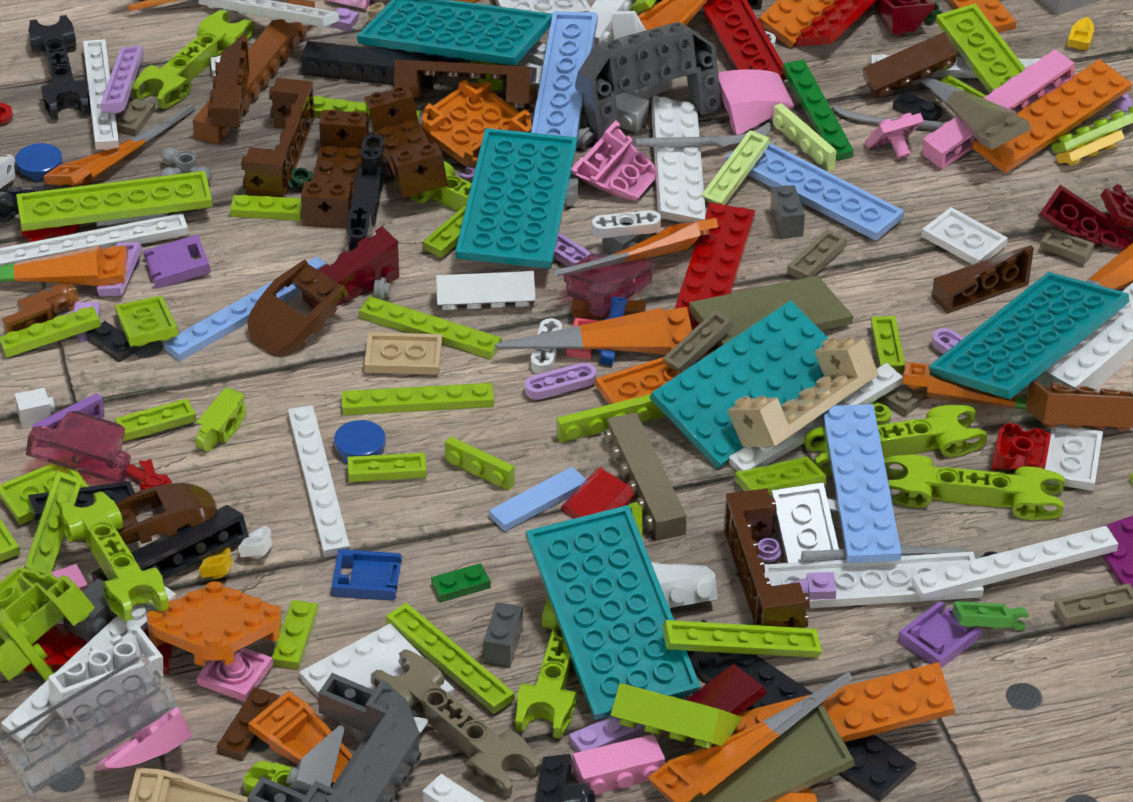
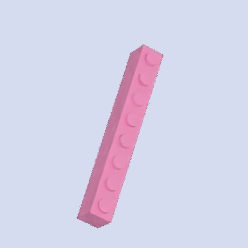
[923,49,1075,169]

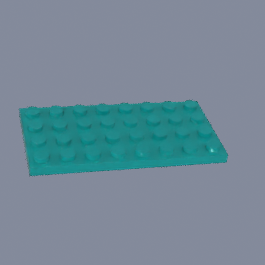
[357,0,553,66]
[455,128,577,269]
[928,272,1130,399]
[650,300,829,469]
[525,505,701,720]

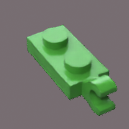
[952,601,1029,630]

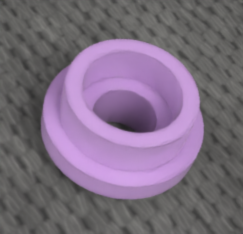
[758,538,782,562]

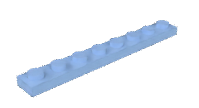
[164,256,330,362]

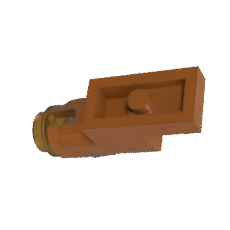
[2,283,79,335]

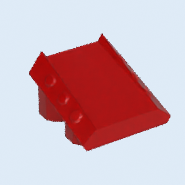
[990,423,1051,471]
[561,466,635,519]

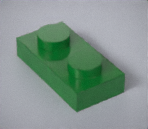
[431,563,491,603]

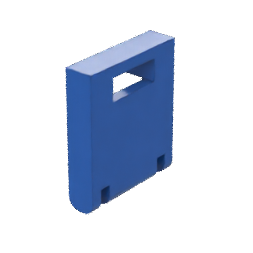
[331,549,402,601]

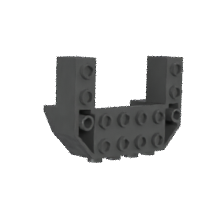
[575,22,723,142]
[247,673,422,802]

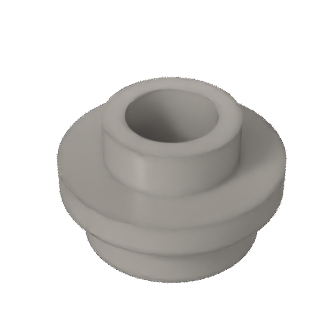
[577,127,595,149]
[374,278,391,301]

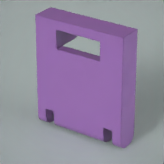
[143,234,211,288]
[898,601,983,668]

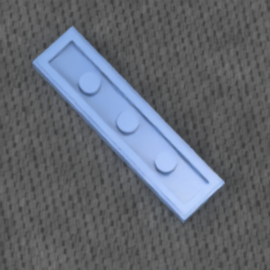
[489,467,586,531]

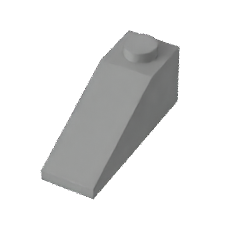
[286,725,345,795]

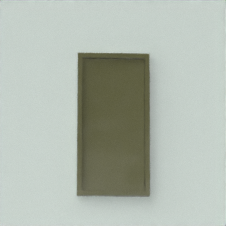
[689,275,853,347]
[690,703,855,802]

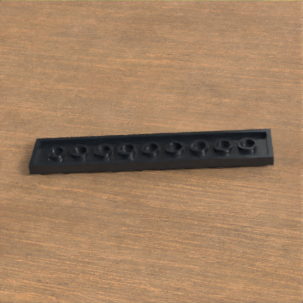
[687,619,916,802]

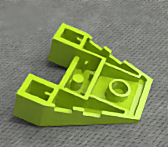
[0,567,95,681]

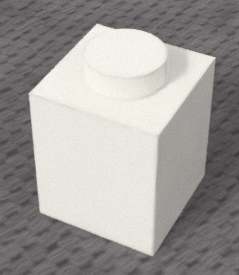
[15,388,55,429]

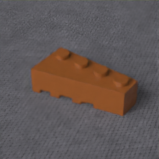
[1025,380,1133,431]

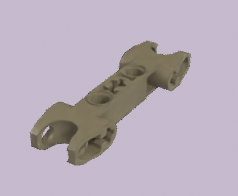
[371,649,541,797]

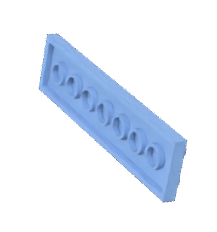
[531,11,598,138]
[726,143,904,241]
[822,404,901,563]

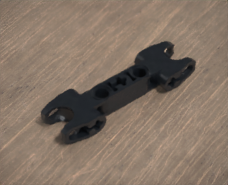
[28,15,90,119]
[346,134,385,253]

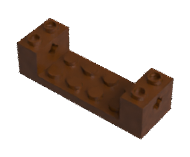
[394,60,537,108]
[241,78,315,198]
[364,85,448,198]
[301,110,369,229]
[724,488,810,628]

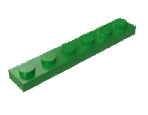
[782,59,854,161]

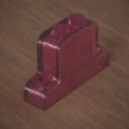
[564,254,653,317]
[25,411,131,483]

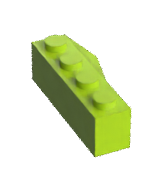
[611,683,742,749]

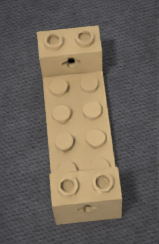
[727,337,879,447]

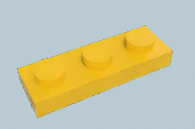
[1056,130,1124,166]

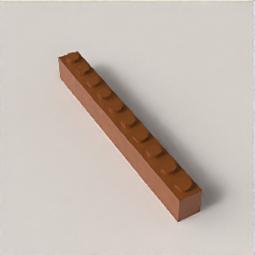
[193,0,315,145]

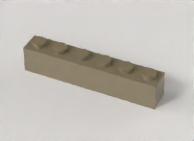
[604,413,687,541]

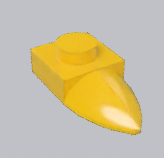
[1067,17,1094,50]
[199,547,233,579]

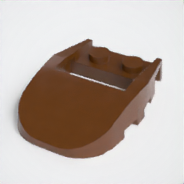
[247,259,349,356]
[116,483,217,545]

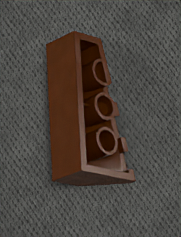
[863,32,957,99]
[208,35,250,127]
[932,245,1034,314]

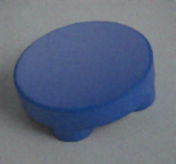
[15,143,63,182]
[334,420,386,464]

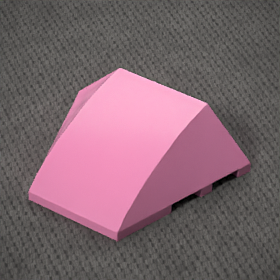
[718,70,794,135]
[571,120,656,201]
[94,707,192,771]

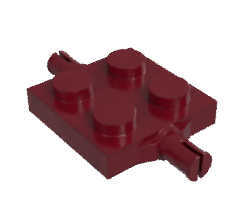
[1100,184,1133,229]

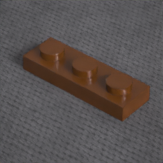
[217,687,280,761]

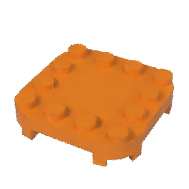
[421,79,532,168]
[146,581,281,666]

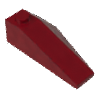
[873,0,935,36]
[1038,185,1133,252]

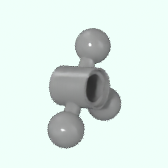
[160,147,212,183]

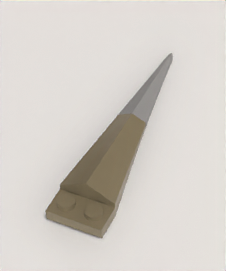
[918,77,1031,149]

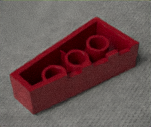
[302,226,399,309]

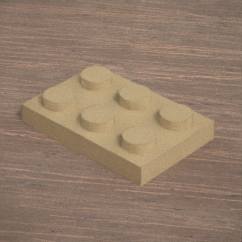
[364,332,442,375]

